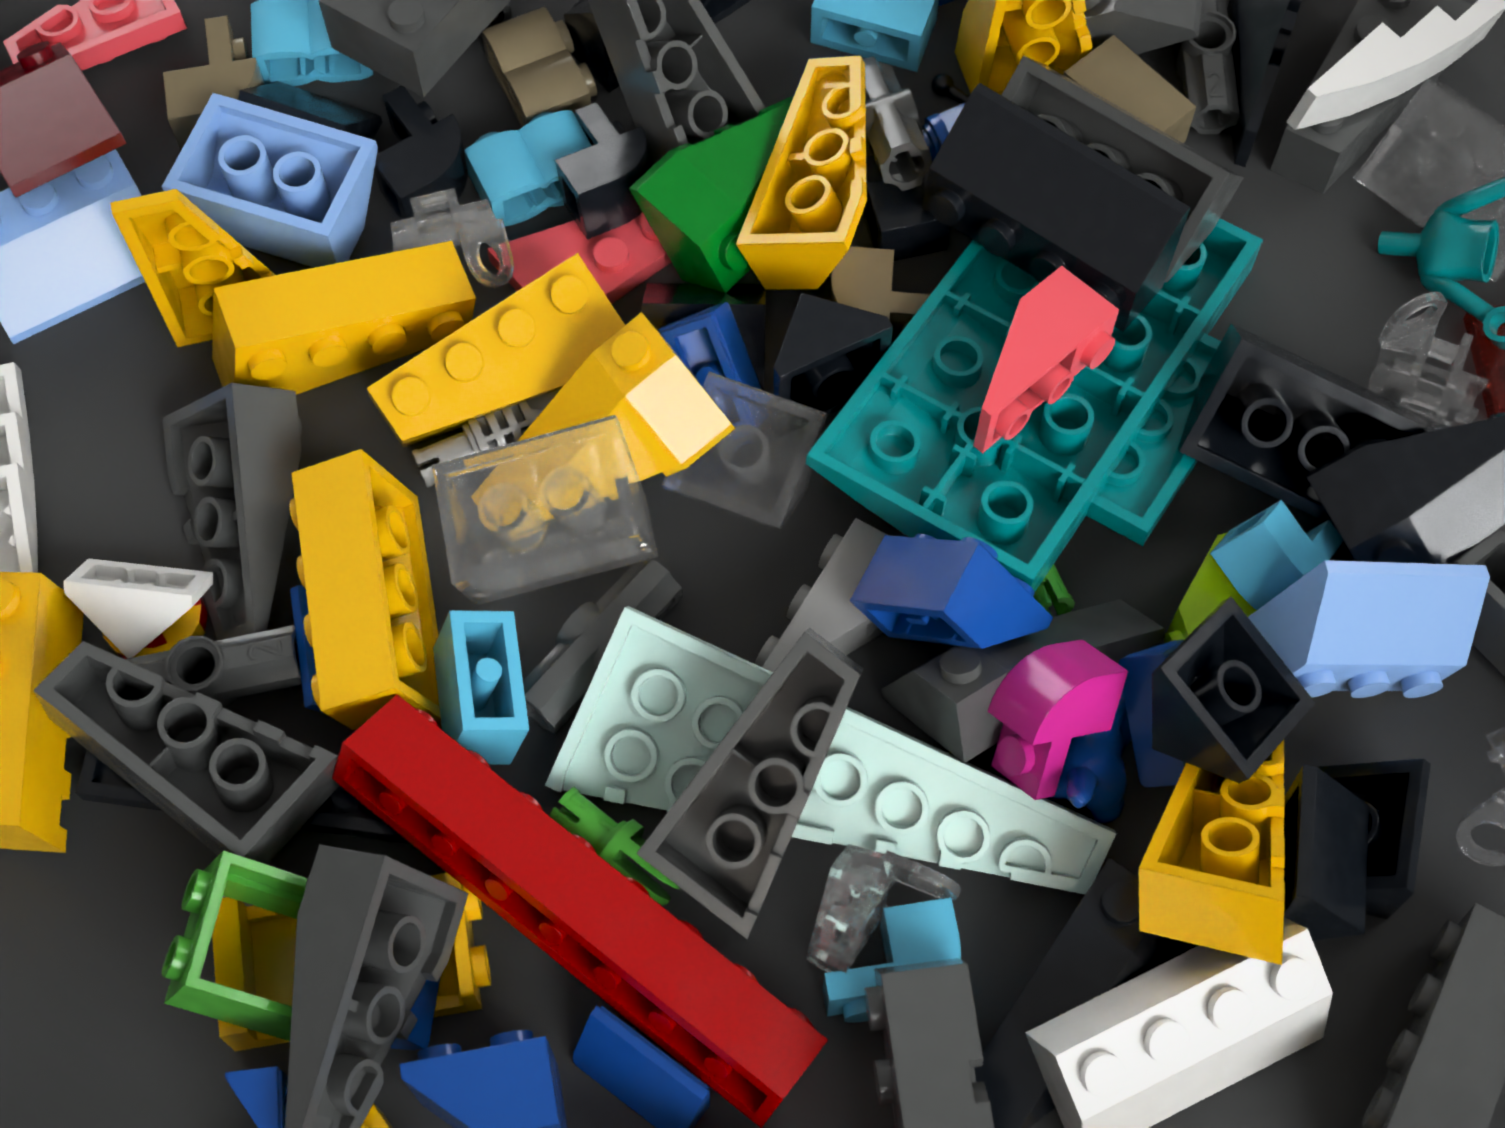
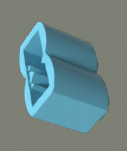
[250,0,373,87]
[464,110,591,227]

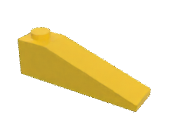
[955,0,1093,95]
[736,55,867,290]
[110,189,275,348]
[471,312,736,543]

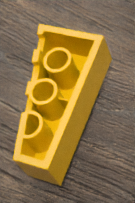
[367,253,625,447]
[1139,740,1285,965]

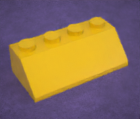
[289,449,442,730]

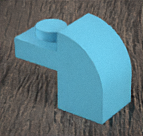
[1210,500,1343,610]
[822,897,961,1023]

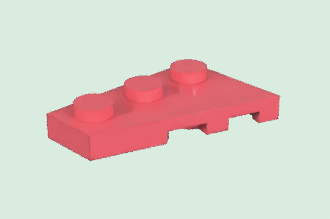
[3,0,187,71]
[487,212,672,304]

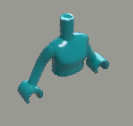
[1378,177,1505,350]

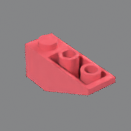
[973,266,1119,454]

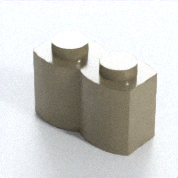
[482,7,597,128]

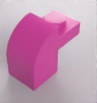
[987,639,1129,800]

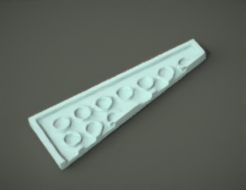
[545,606,1116,894]

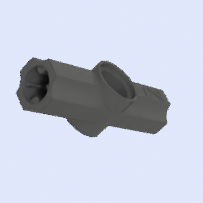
[1174,0,1240,134]
[863,56,932,191]
[523,556,683,734]
[125,625,302,708]

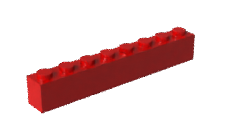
[332,694,828,1128]

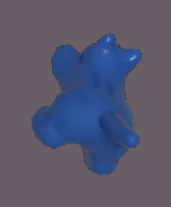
[1047,691,1132,824]

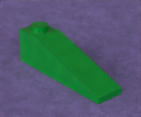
[629,95,794,293]

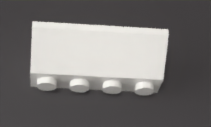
[1025,918,1333,1128]

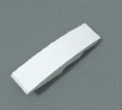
[1286,0,1505,130]
[0,362,38,573]

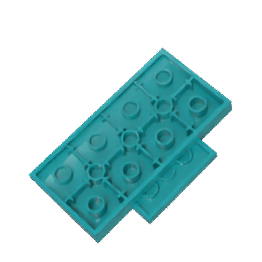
[806,218,1263,592]

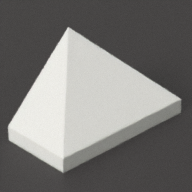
[64,558,213,658]

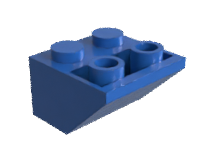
[849,533,1053,649]
[399,1030,568,1128]

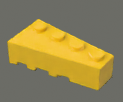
[212,241,476,395]
[0,572,84,853]

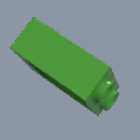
[162,850,308,1041]

